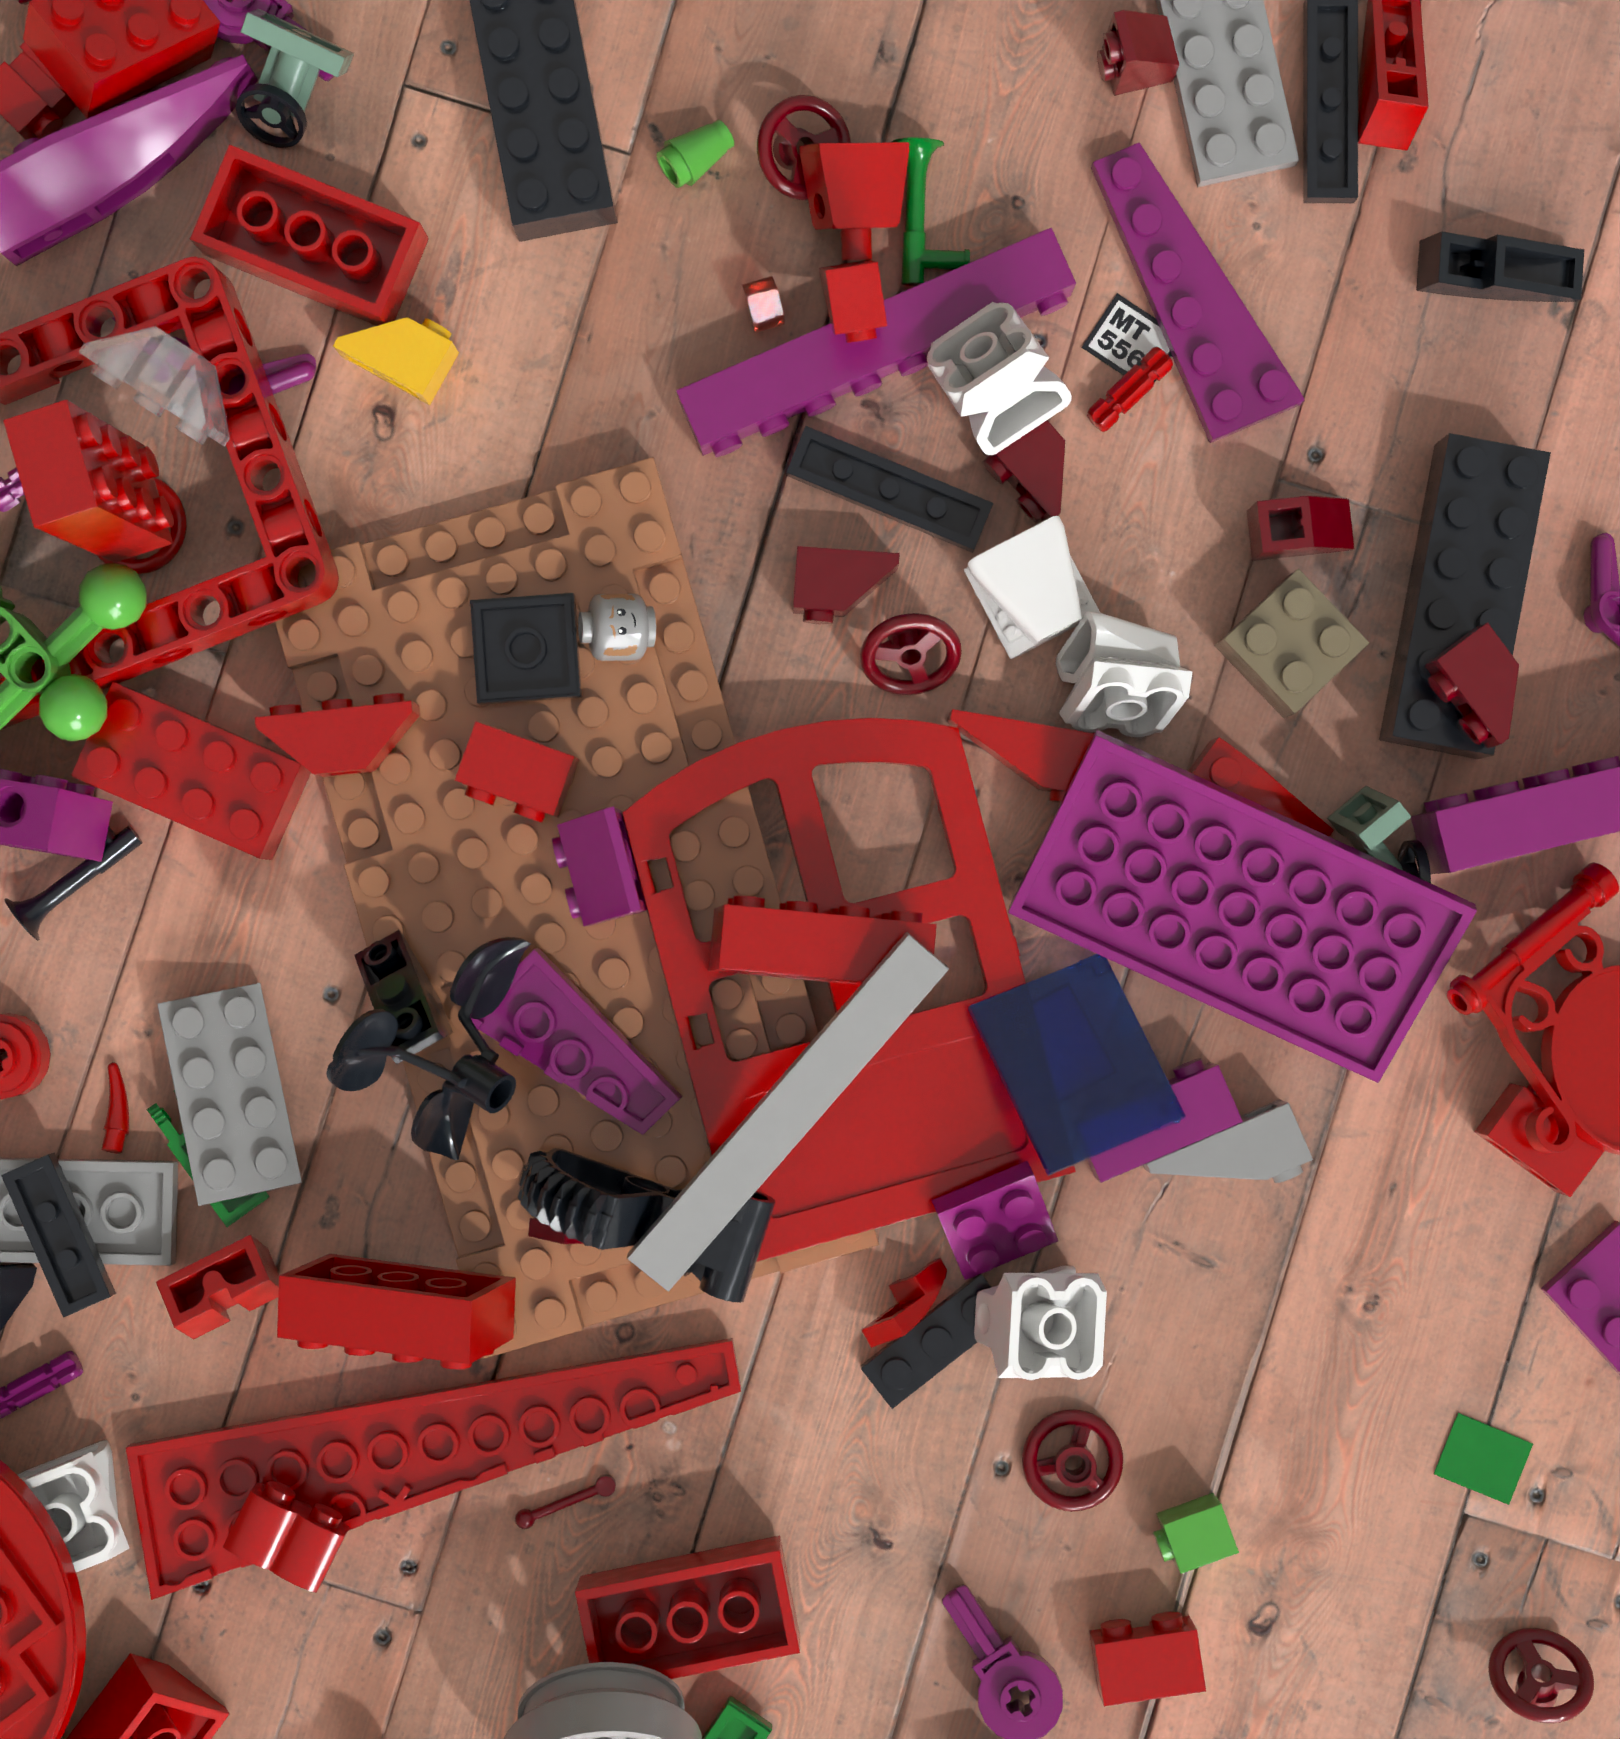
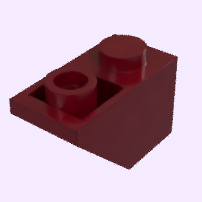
[1097,10,1179,96]
[982,420,1065,523]
[1247,496,1355,561]
[1424,622,1519,748]

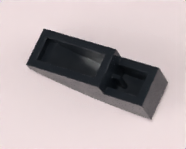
[1416,231,1584,302]

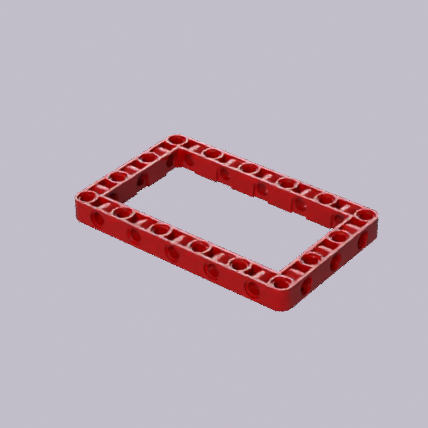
[0,256,339,730]

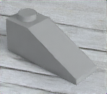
[1143,1099,1313,1183]

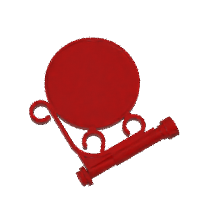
[1447,862,1620,1155]

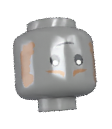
[578,594,656,661]

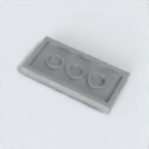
[1156,0,1299,187]
[157,983,302,1206]
[0,1157,178,1266]

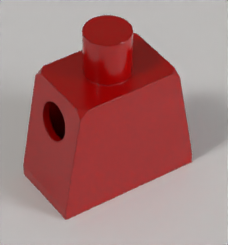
[799,142,909,260]

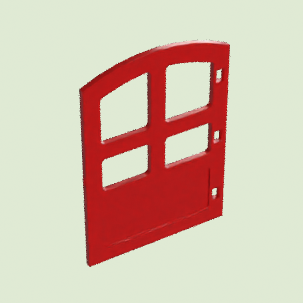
[622,718,1076,1262]

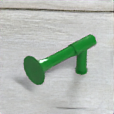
[891,137,970,286]

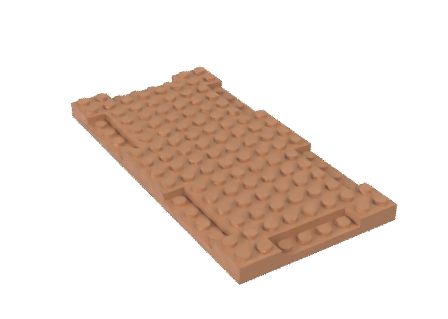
[275,457,879,1359]

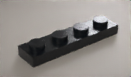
[1303,0,1358,203]
[786,426,993,553]

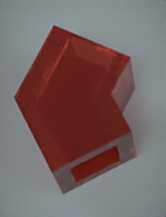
[742,276,785,333]

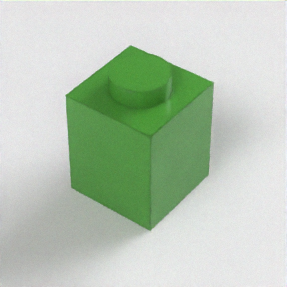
[1153,1493,1239,1574]

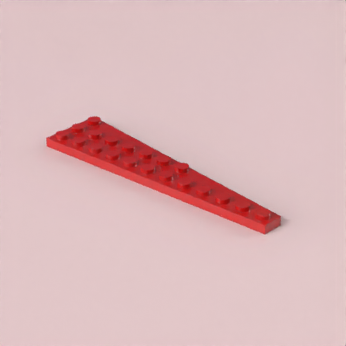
[126,1338,741,1600]

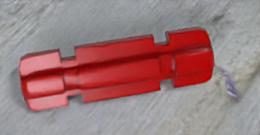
[1087,347,1173,432]

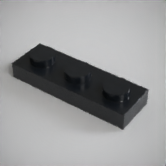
[1,1152,116,1318]
[860,1274,992,1409]

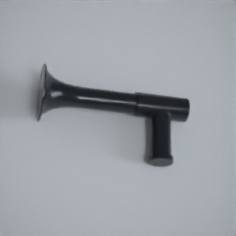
[4,826,143,941]

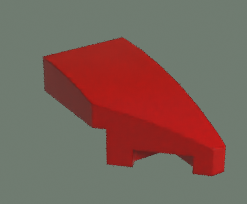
[861,1258,947,1348]

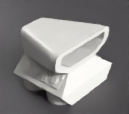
[926,302,1072,455]
[963,516,1100,659]
[1056,611,1192,737]
[974,1266,1107,1380]
[18,1440,130,1572]

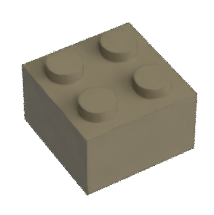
[1214,568,1369,718]

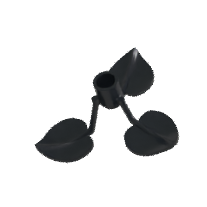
[326,937,531,1160]

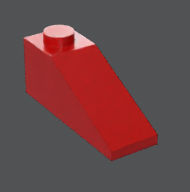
[1358,0,1429,151]
[819,260,888,343]
[948,709,1095,803]
[1188,737,1334,836]

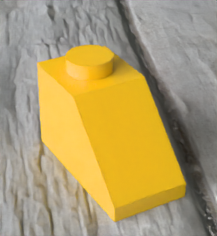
[333,317,459,405]

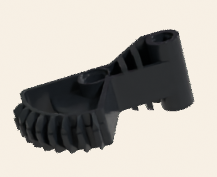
[517,1148,775,1303]

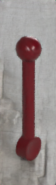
[515,1474,616,1529]

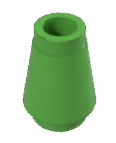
[656,119,735,188]

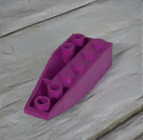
[0,54,258,266]

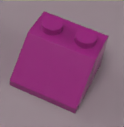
[552,806,647,926]

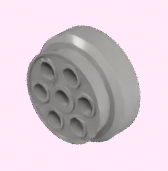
[504,1662,702,1739]

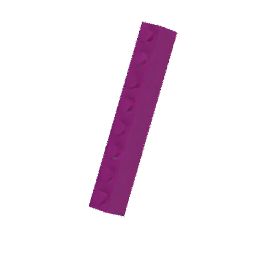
[676,227,1076,457]

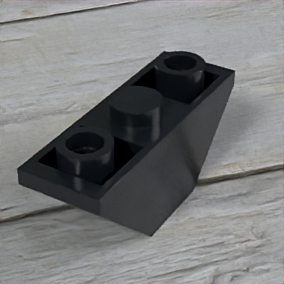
[354,930,453,1064]

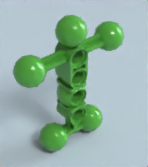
[0,562,147,741]

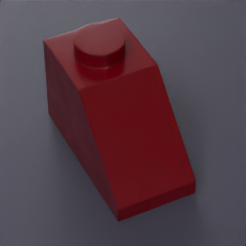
[793,546,900,624]

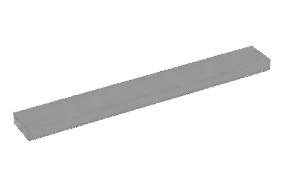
[627,932,949,1292]

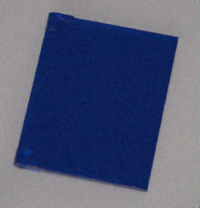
[968,954,1186,1176]

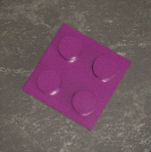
[932,1161,1058,1280]

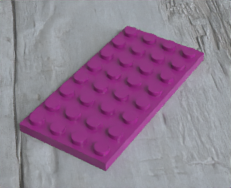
[1008,730,1477,1083]

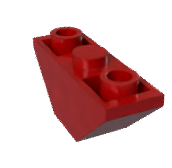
[255,693,420,777]

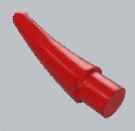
[101,1062,129,1154]

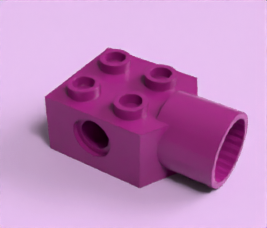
[0,769,113,862]

